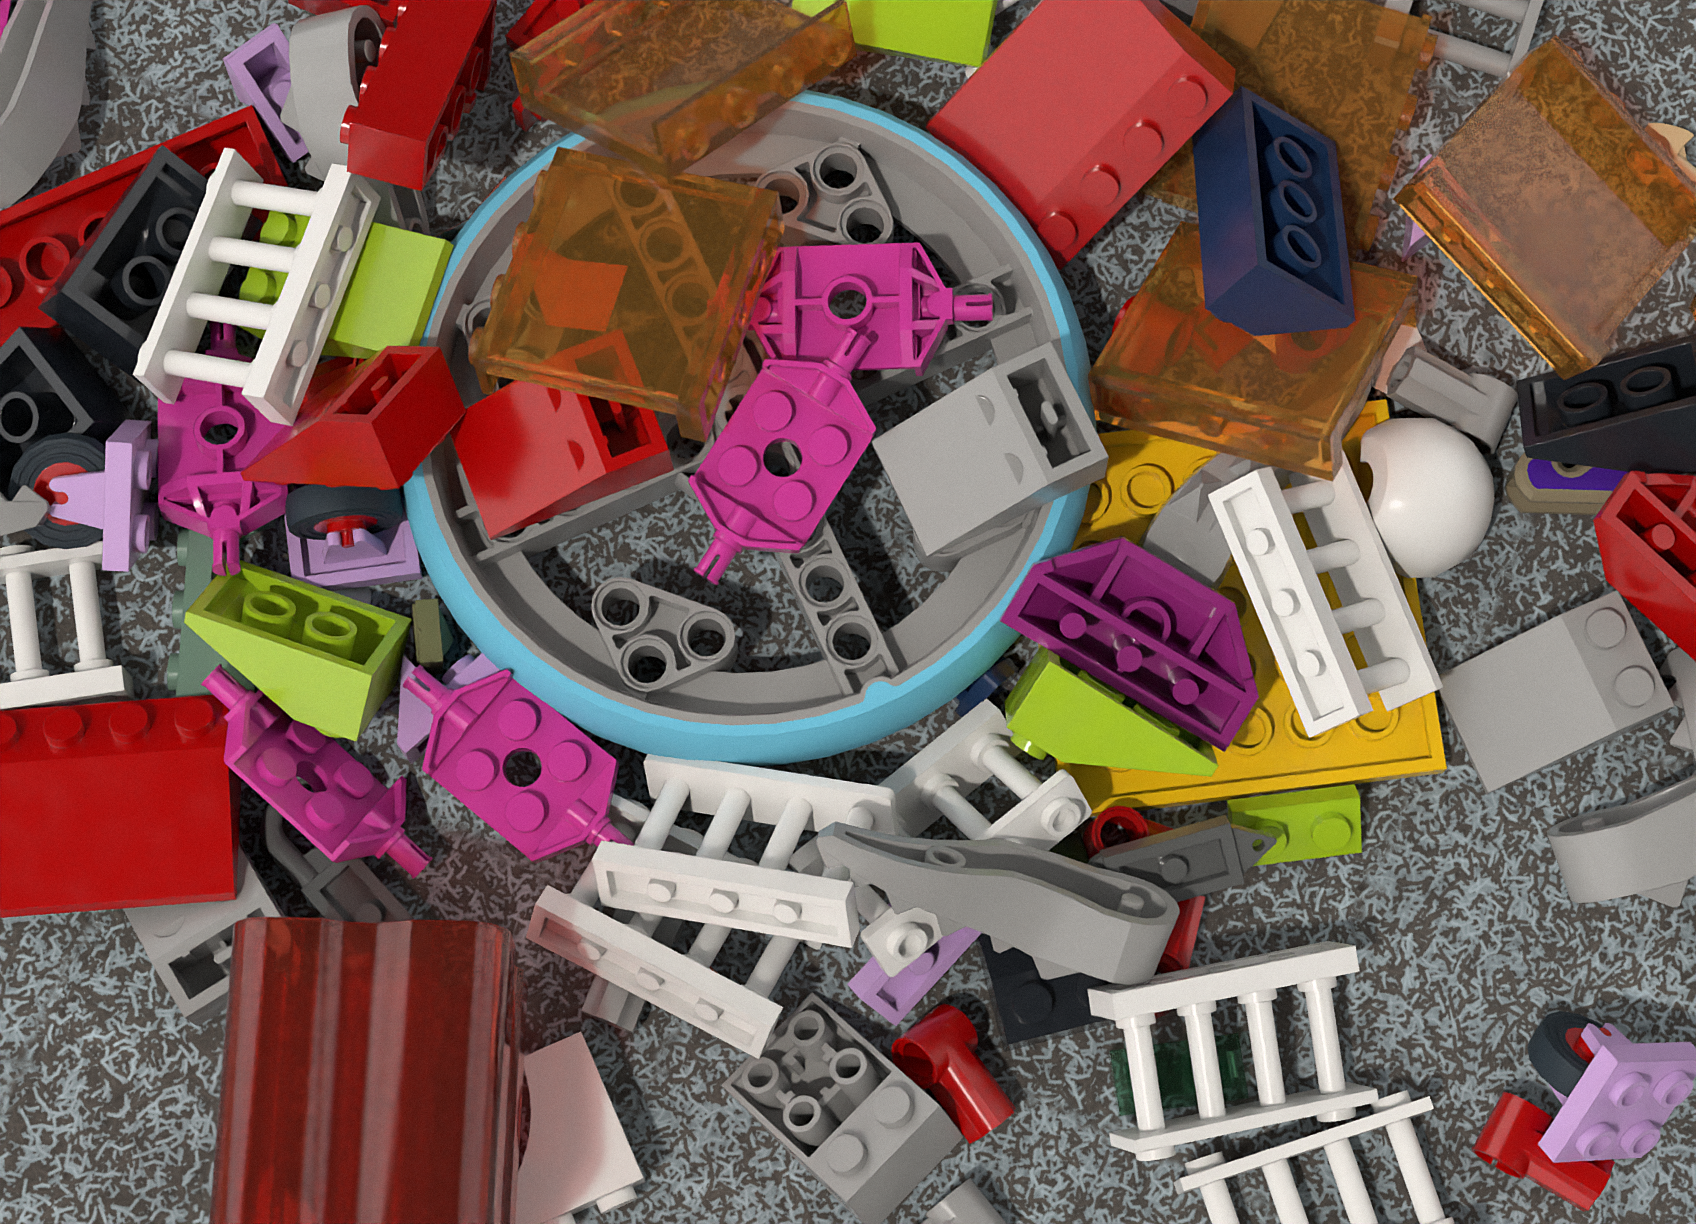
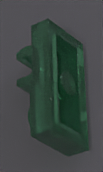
[1108,1033,1249,1118]

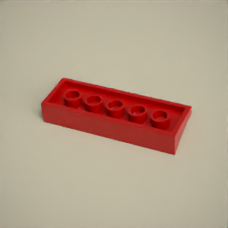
[0,105,288,347]

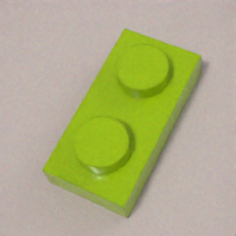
[1227,784,1362,866]

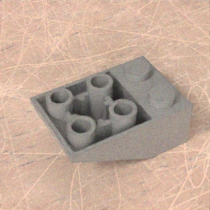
[871,341,1109,558]
[123,841,310,1026]
[721,992,963,1224]

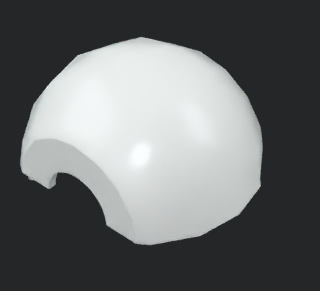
[1360,418,1495,578]

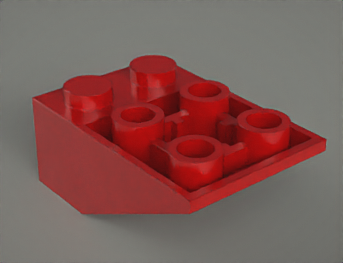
[449,331,674,540]
[240,345,466,490]

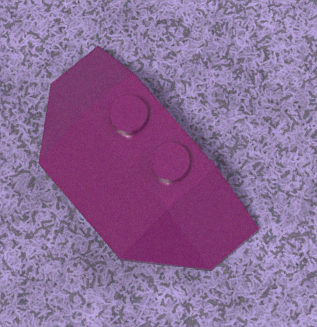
[999,536,1259,752]

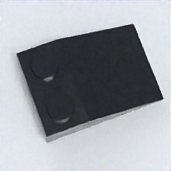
[38,145,263,384]
[0,327,135,501]
[1516,334,1696,475]
[975,832,1116,1052]

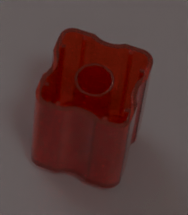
[209,917,528,1224]

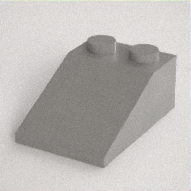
[1437,590,1675,795]

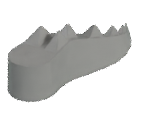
[0,0,103,208]
[280,5,431,236]
[1138,321,1379,591]
[1547,774,1696,908]
[816,821,1180,985]

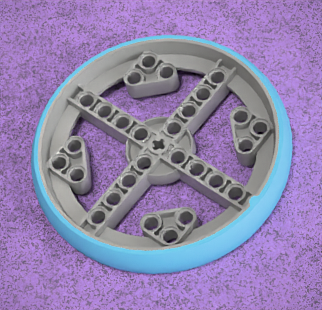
[401,85,1096,766]

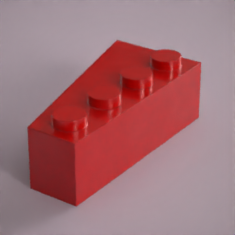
[340,0,497,191]

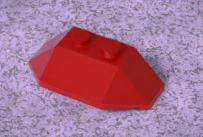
[1593,471,1696,662]

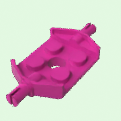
[707,242,993,376]
[158,321,289,576]
[688,328,877,585]
[201,664,433,879]
[403,665,635,864]

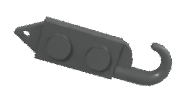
[259,804,442,998]
[1088,815,1277,902]

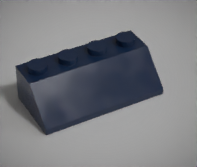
[1192,86,1355,336]

